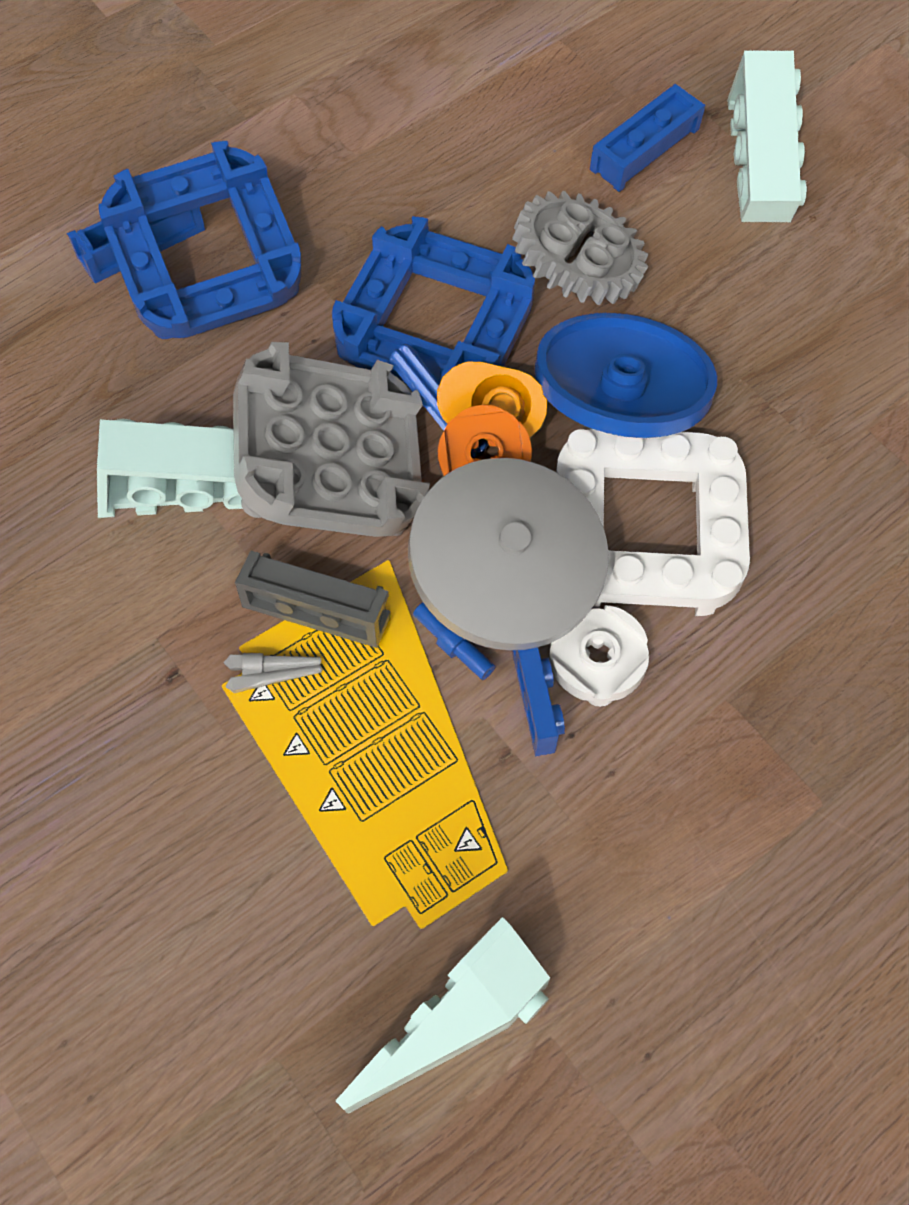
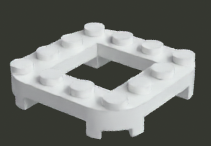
[556,429,750,616]

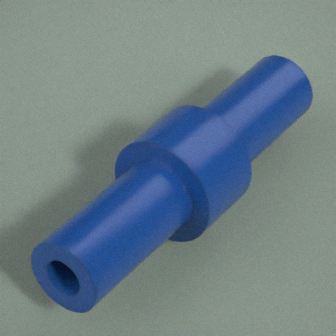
[413,602,496,680]

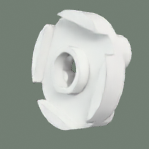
[549,605,649,707]

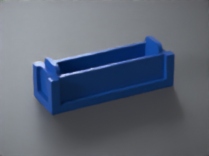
[590,84,705,192]
[67,207,205,284]

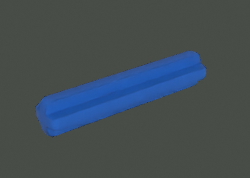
[389,344,488,458]

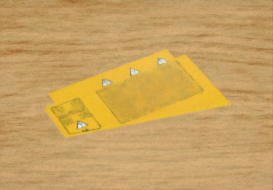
[222,560,508,929]

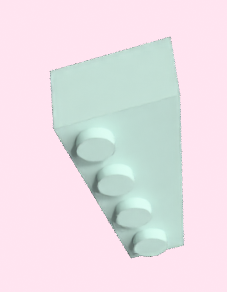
[727,51,807,222]
[97,419,243,518]

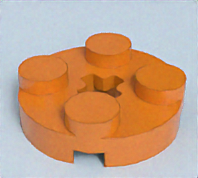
[438,405,532,476]

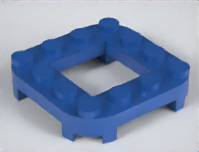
[99,141,301,339]
[332,216,535,384]

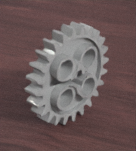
[512,191,648,305]

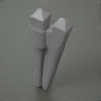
[224,653,322,693]

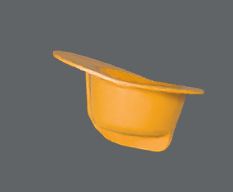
[437,362,547,440]

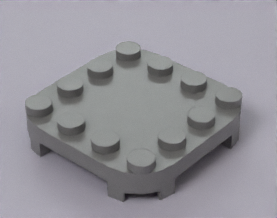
[233,342,430,537]

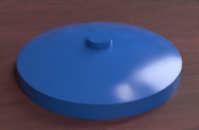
[535,313,718,438]

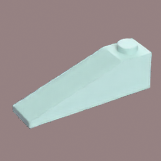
[336,917,550,1114]

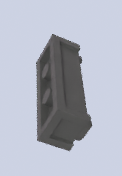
[235,551,391,648]

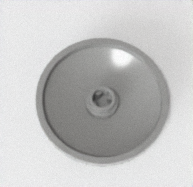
[408,458,609,650]

